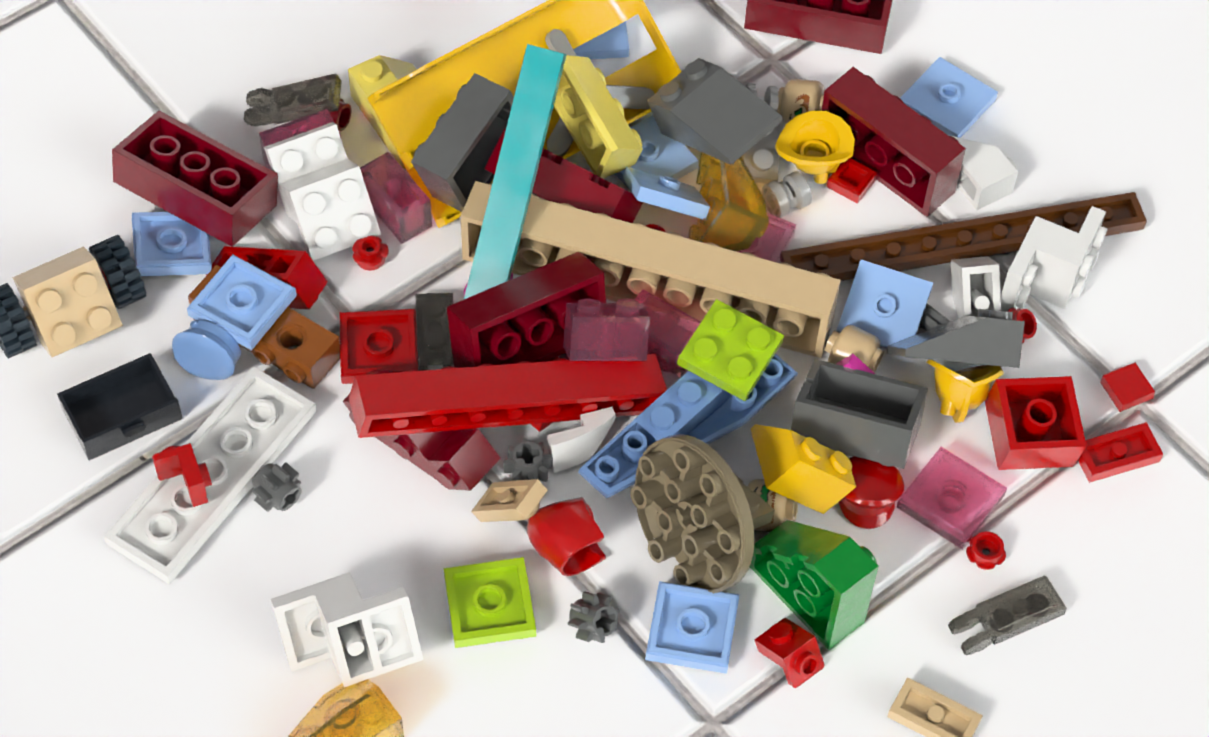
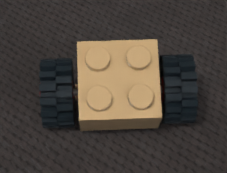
[0,235,147,359]

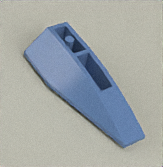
[578,354,798,499]

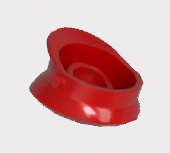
[839,456,905,529]

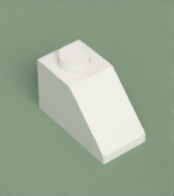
[948,135,1018,211]
[951,256,1001,318]

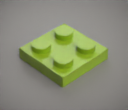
[677,299,784,401]
[443,557,536,648]

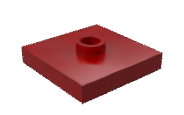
[339,309,419,384]

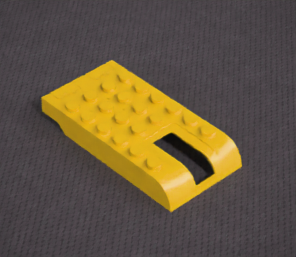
[367,0,682,228]

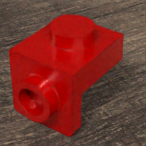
[152,443,212,507]
[754,617,825,688]

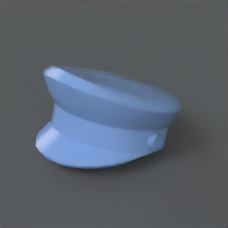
[172,320,241,380]

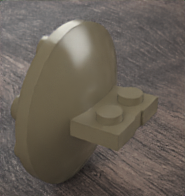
[630,434,775,594]

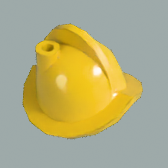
[775,111,855,184]
[926,359,1004,423]

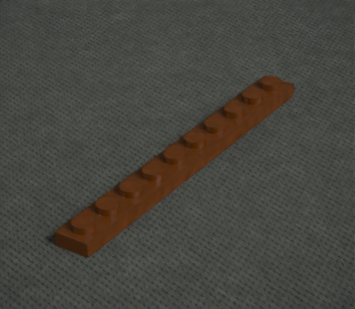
[780,192,1147,281]

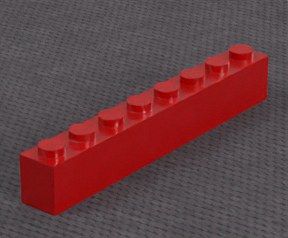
[349,353,667,438]

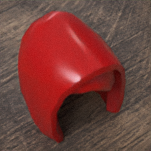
[527,497,606,576]

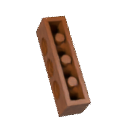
[188,265,340,389]

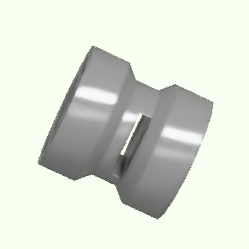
[761,171,812,219]

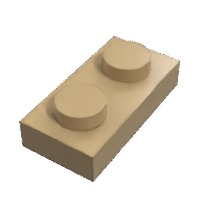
[471,479,548,522]
[887,677,983,737]

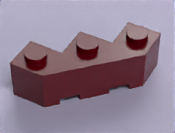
[484,129,643,223]
[342,370,501,491]

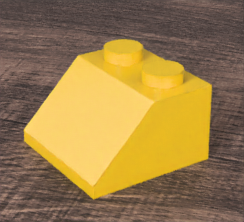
[750,424,856,514]

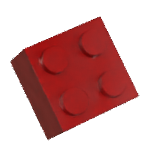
[985,376,1087,470]

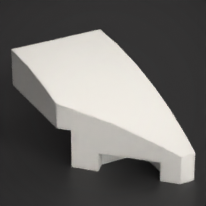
[547,407,616,473]

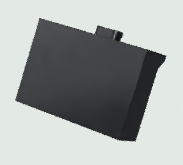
[57,353,183,461]

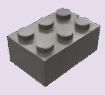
[411,73,514,212]
[791,359,928,469]

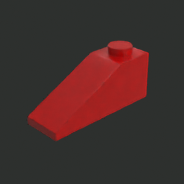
[206,246,328,310]

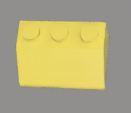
[348,55,417,170]
[554,55,643,179]

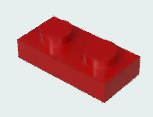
[1078,422,1163,483]

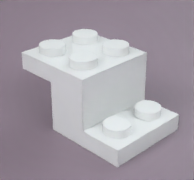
[264,122,381,261]
[1001,206,1107,312]
[270,572,423,687]

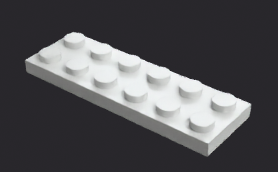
[104,366,317,584]

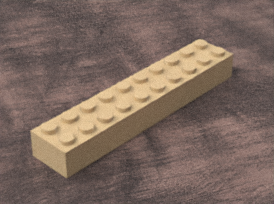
[460,181,841,358]

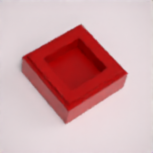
[827,158,878,204]
[1100,362,1155,412]

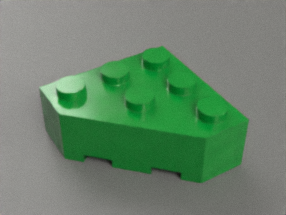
[750,520,879,650]

